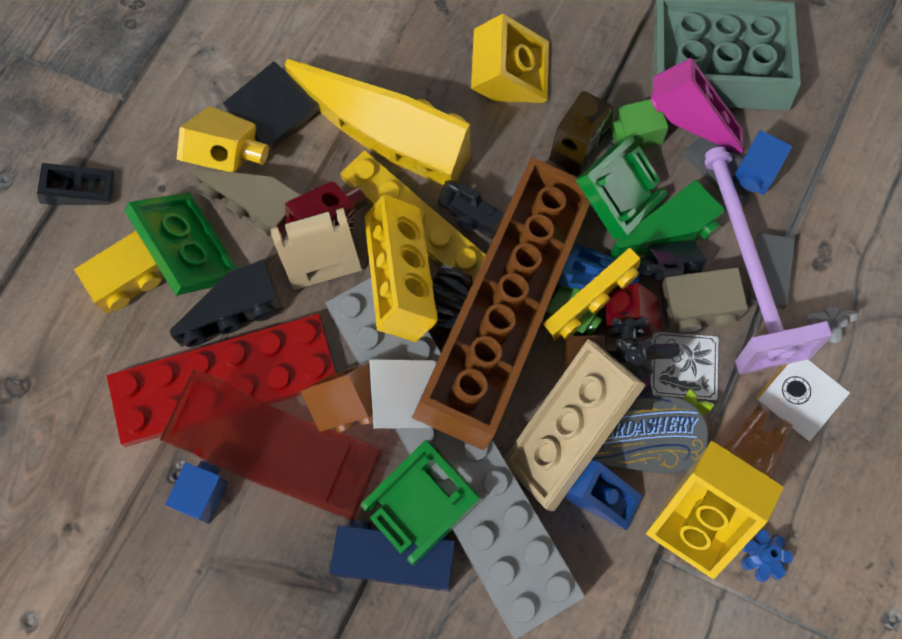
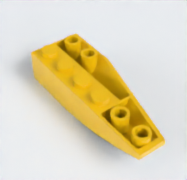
[284,59,471,186]

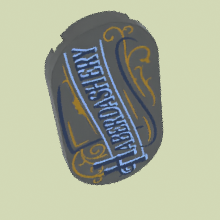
[592,395,708,474]

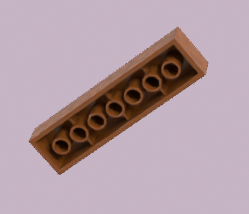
[412,157,590,451]

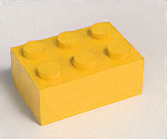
[646,440,784,580]

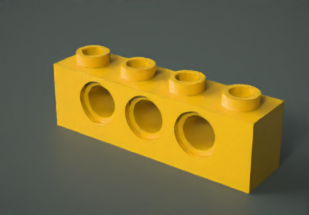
[364,194,438,342]

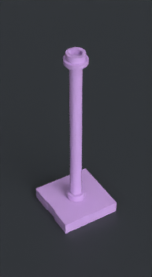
[704,147,832,375]

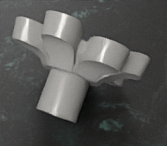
[807,307,859,343]

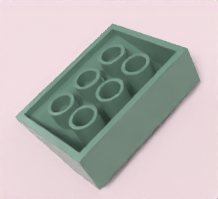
[651,0,801,111]

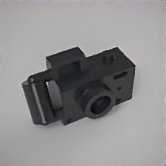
[438,180,504,240]
[636,241,706,280]

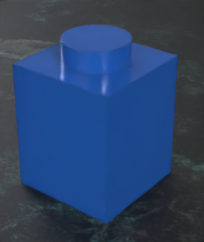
[732,130,792,195]
[165,460,229,524]

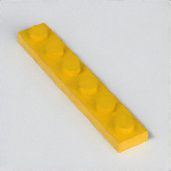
[340,150,486,282]

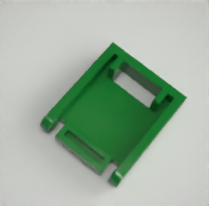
[575,134,669,240]
[360,440,483,566]

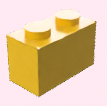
[74,231,165,314]

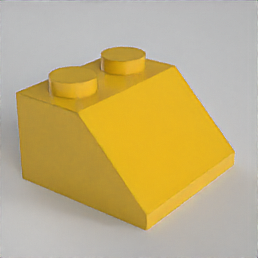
[471,13,549,103]

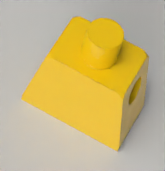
[177,106,269,172]

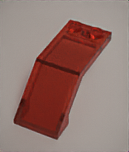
[160,369,383,520]

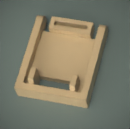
[270,208,362,290]

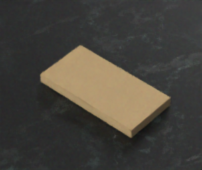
[503,339,646,511]

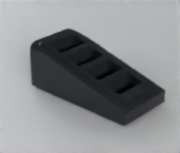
[37,163,115,205]

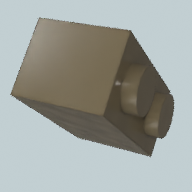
[659,268,748,333]

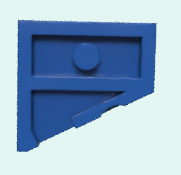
[557,243,642,290]

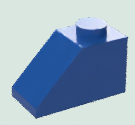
[564,460,643,530]

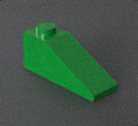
[610,179,725,258]

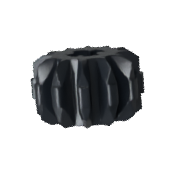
[432,265,473,330]

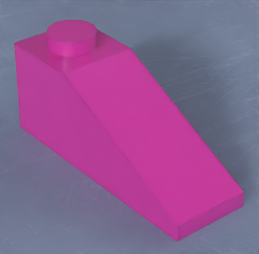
[650,58,744,154]

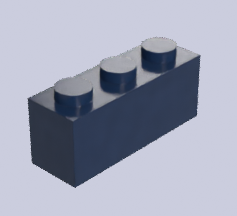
[330,520,455,592]

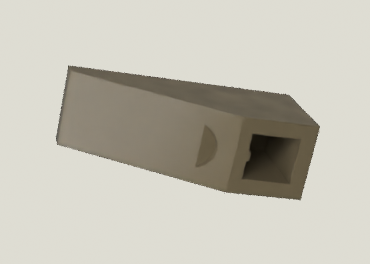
[191,168,300,238]

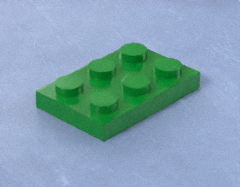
[124,192,238,296]

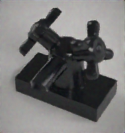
[606,316,680,410]

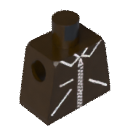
[549,91,614,177]

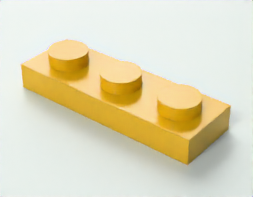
[543,248,640,341]

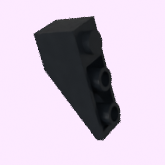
[170,259,283,347]

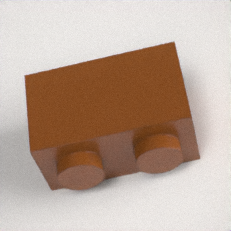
[300,362,373,433]

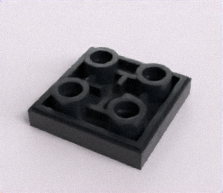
[223,61,320,152]

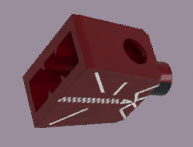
[285,181,367,236]

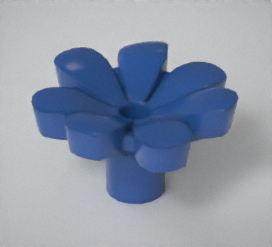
[741,530,793,582]

